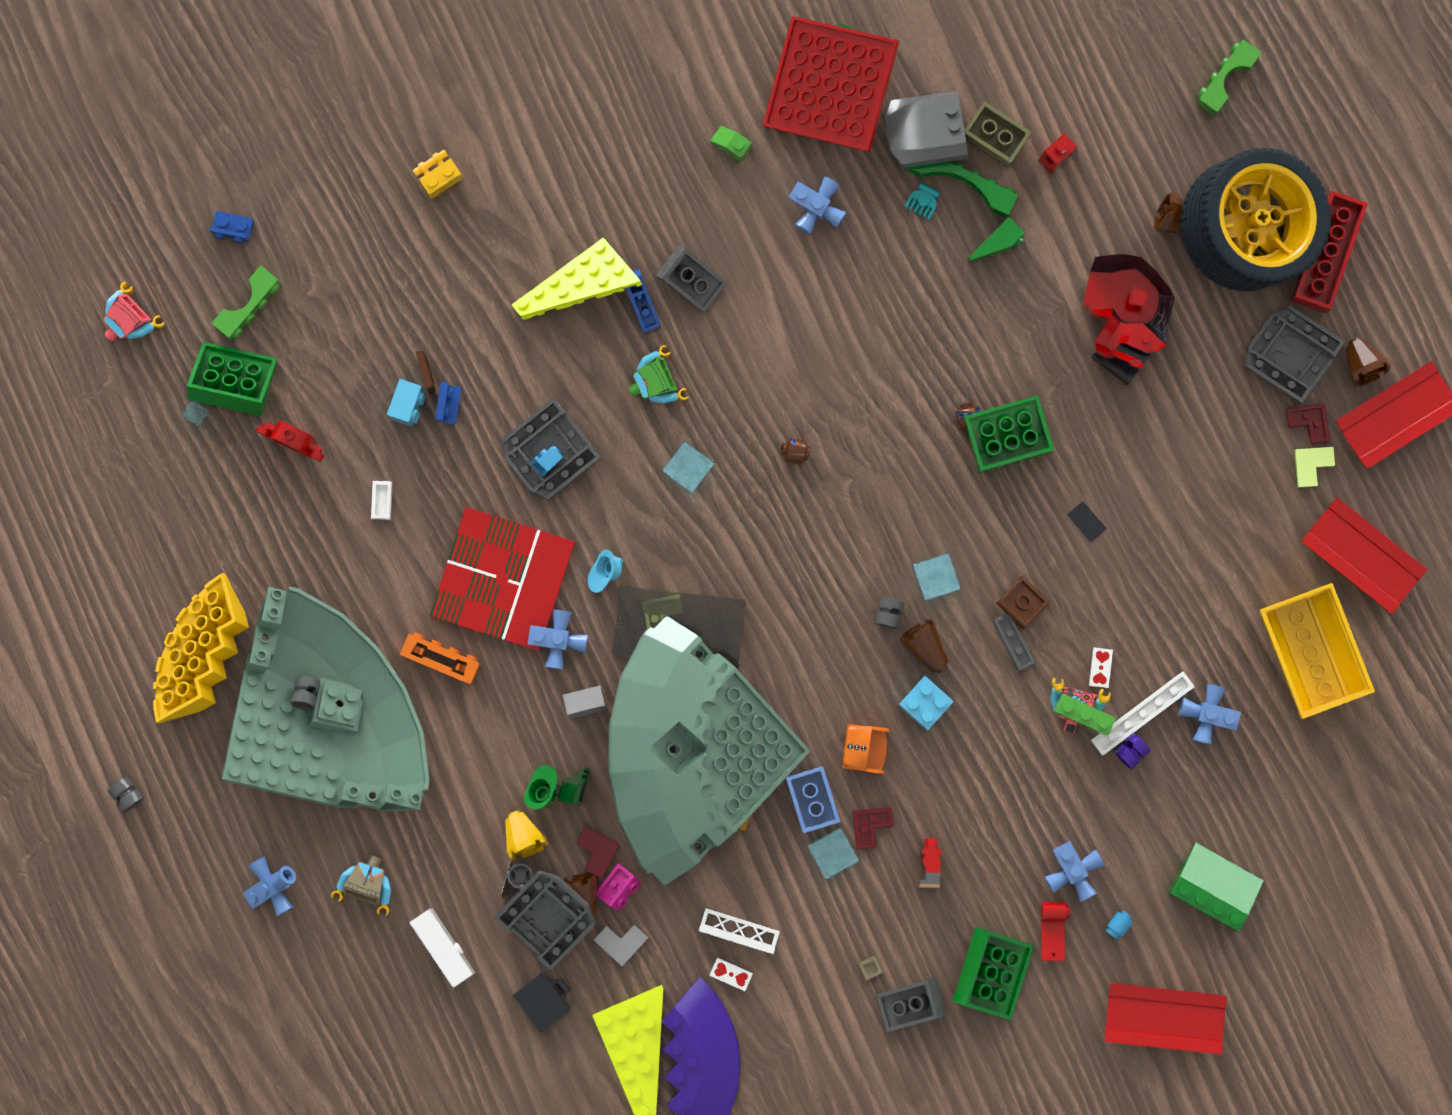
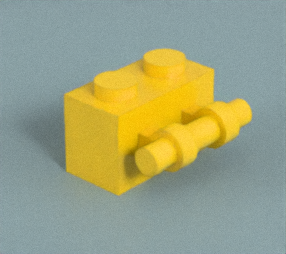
[413,150,463,199]

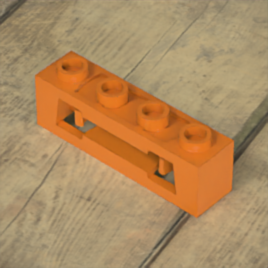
[400,632,481,685]

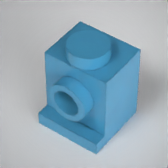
[530,446,563,477]

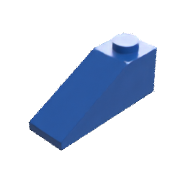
[626,269,661,333]

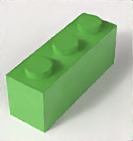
[1053,694,1116,736]

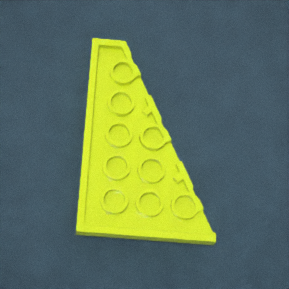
[512,238,642,320]
[592,985,664,1115]

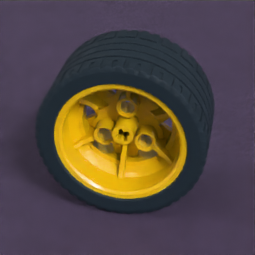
[1180,148,1331,291]

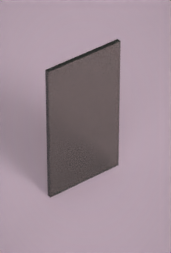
[612,586,746,669]

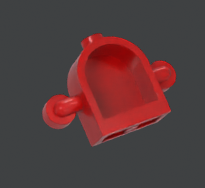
[255,420,324,462]

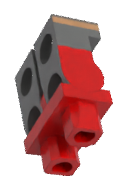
[918,838,942,889]

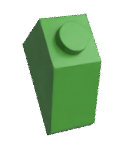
[710,126,752,163]

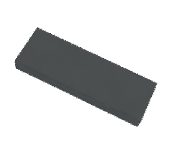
[993,614,1036,672]

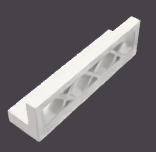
[699,908,780,954]

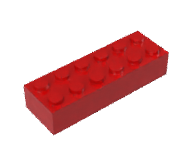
[1291,191,1368,314]

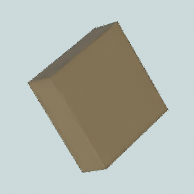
[858,955,883,981]

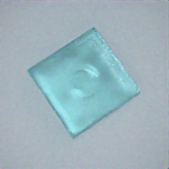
[662,440,715,494]
[912,553,961,601]
[807,827,859,880]

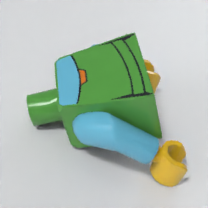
[629,345,689,404]

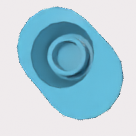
[588,550,623,593]

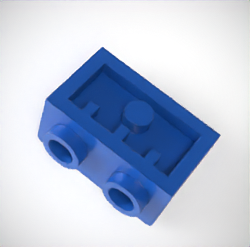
[209,211,254,243]
[435,382,461,425]

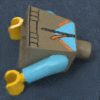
[331,856,391,916]

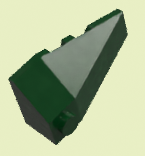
[555,767,590,806]

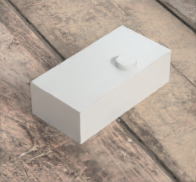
[410,908,476,988]

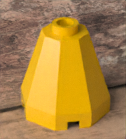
[505,811,549,861]

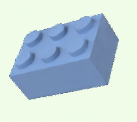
[785,766,840,833]

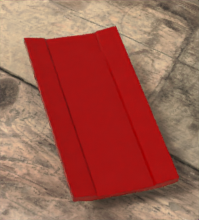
[1335,361,1452,469]
[1301,497,1428,615]
[1105,983,1227,1054]

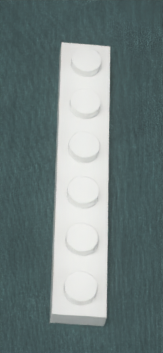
[1090,671,1195,756]

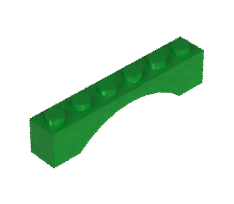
[905,162,1018,219]

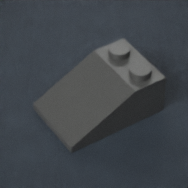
[655,245,727,312]
[876,978,947,1032]

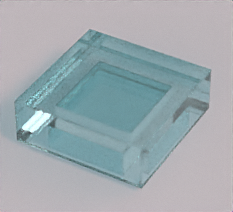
[182,401,209,427]

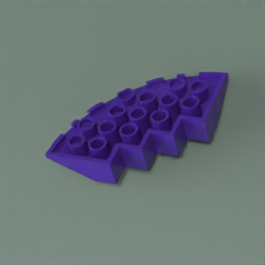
[662,977,740,1115]

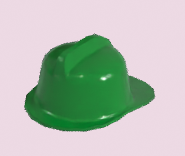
[524,765,558,810]

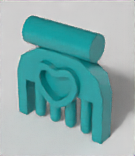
[904,182,940,220]

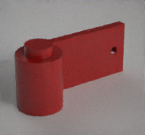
[1041,902,1070,961]

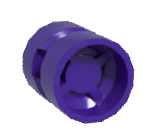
[1114,733,1151,770]

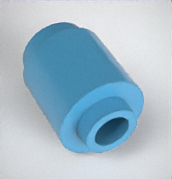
[1105,911,1133,940]

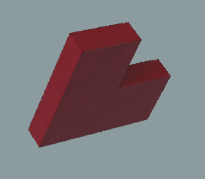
[1285,404,1330,444]
[853,807,893,850]
[576,827,619,879]

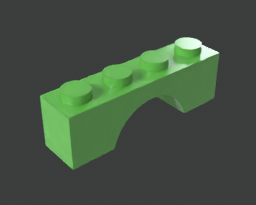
[1196,39,1262,117]
[211,265,281,341]

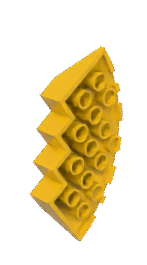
[153,573,249,724]

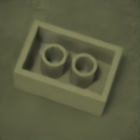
[964,101,1032,168]

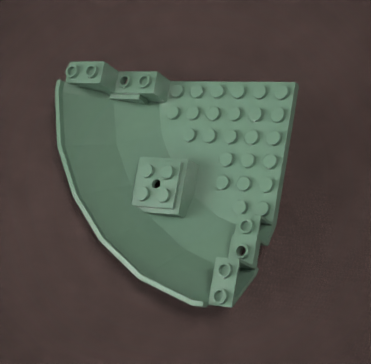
[221,586,429,812]
[608,616,810,886]

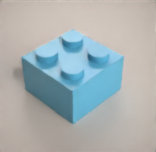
[387,379,427,427]
[898,676,954,731]

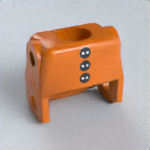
[842,724,890,774]

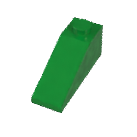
[968,217,1025,263]

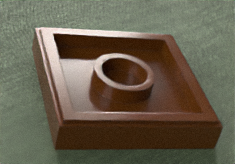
[416,350,436,394]
[996,576,1050,630]

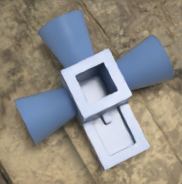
[788,177,847,235]
[528,610,588,670]
[1178,684,1241,745]
[1044,841,1105,902]
[243,856,296,917]

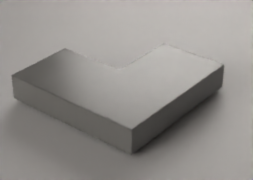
[594,925,648,966]

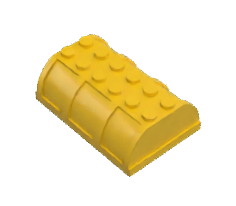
[1259,583,1375,719]

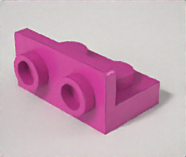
[596,863,641,911]

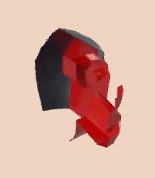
[1082,254,1175,369]

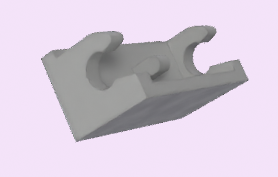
[563,685,606,719]

